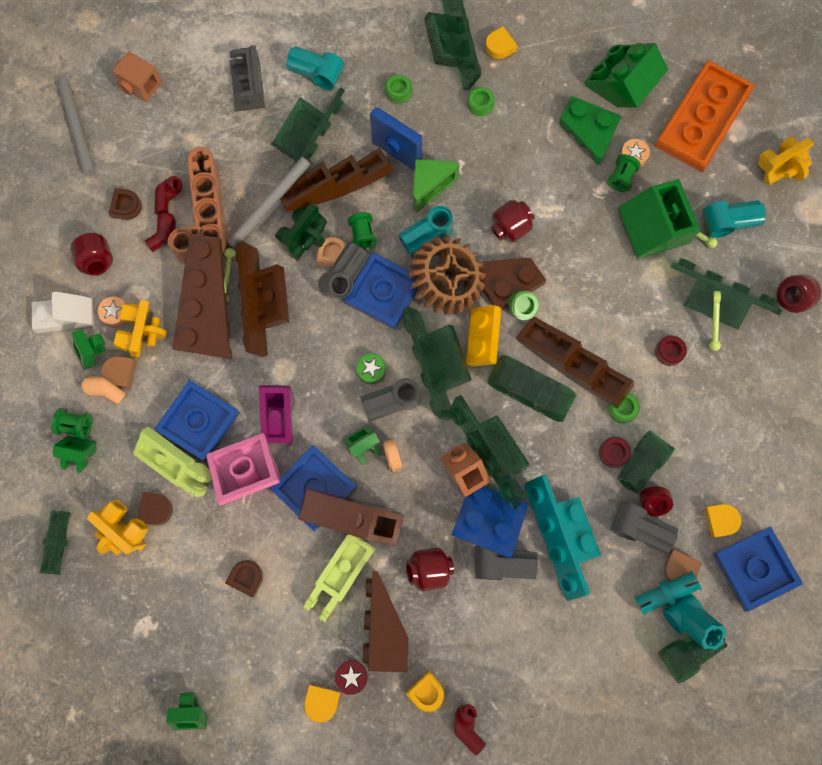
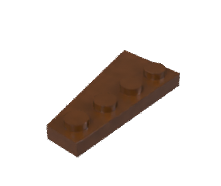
[172,233,232,359]

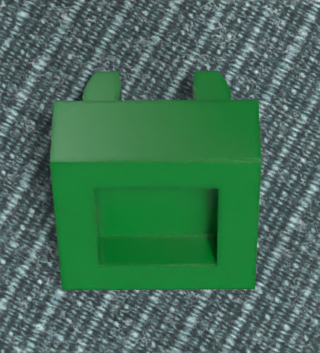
[71,329,105,370]
[342,424,380,464]
[53,436,97,473]
[166,692,207,730]

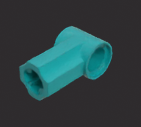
[286,46,345,90]
[703,200,766,238]
[398,206,453,257]
[662,594,727,650]

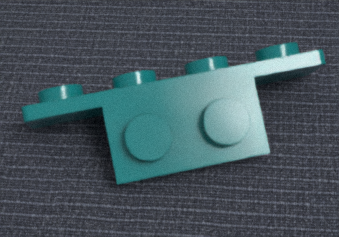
[524,475,601,601]

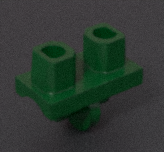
[275,203,327,261]

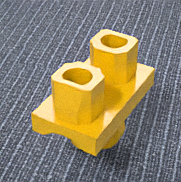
[758,136,814,185]
[114,300,167,359]
[86,500,149,556]

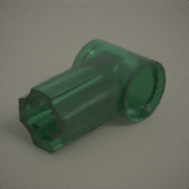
[617,430,675,494]
[658,636,728,683]

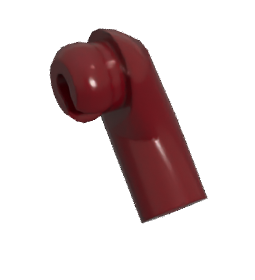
[154,176,183,215]
[144,212,176,252]
[454,704,486,756]

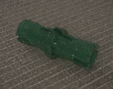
[39,510,71,575]

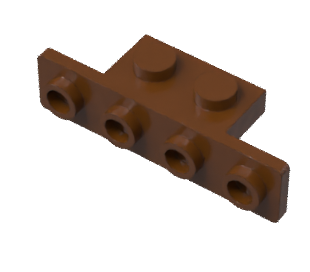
[236,241,289,357]

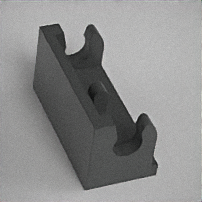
[229,45,265,112]

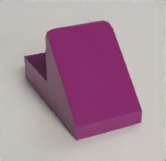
[259,385,295,443]

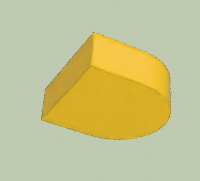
[485,26,518,59]
[704,504,741,538]
[405,671,444,712]
[304,684,341,723]

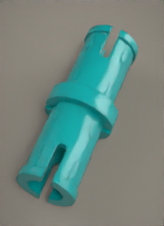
[634,570,702,615]

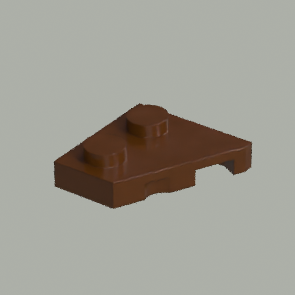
[479,257,546,310]

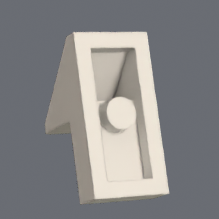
[32,292,94,333]

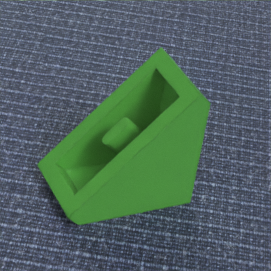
[413,159,459,212]

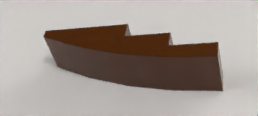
[280,148,394,212]
[516,317,634,409]

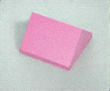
[206,433,281,505]

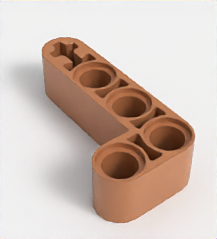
[168,147,228,263]

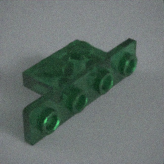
[424,0,481,90]
[271,87,345,174]
[669,258,783,329]
[403,307,472,420]
[450,395,530,509]

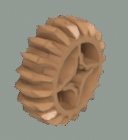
[408,236,486,315]

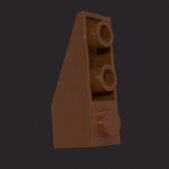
[298,488,404,546]
[363,571,409,673]

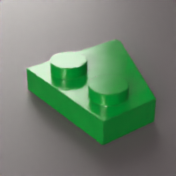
[559,96,621,164]

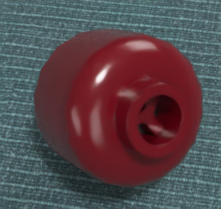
[491,200,534,243]
[70,233,113,276]
[776,274,822,313]
[406,547,454,592]

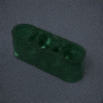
[487,355,577,422]

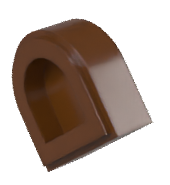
[109,188,142,220]
[138,492,173,526]
[225,560,263,598]

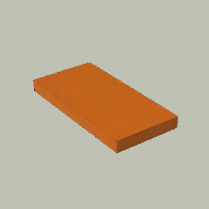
[654,60,755,173]

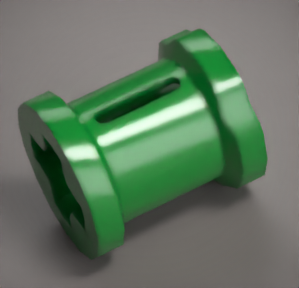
[607,154,641,192]
[347,212,377,249]
[51,408,93,440]

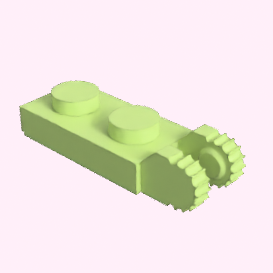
[133,427,212,497]
[303,534,376,622]

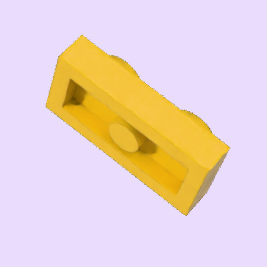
[466,305,501,367]

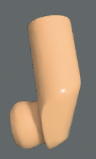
[81,376,126,405]

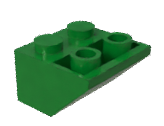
[584,43,669,108]
[617,179,700,259]

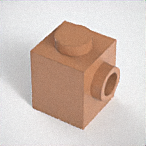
[112,51,162,102]
[440,442,491,497]

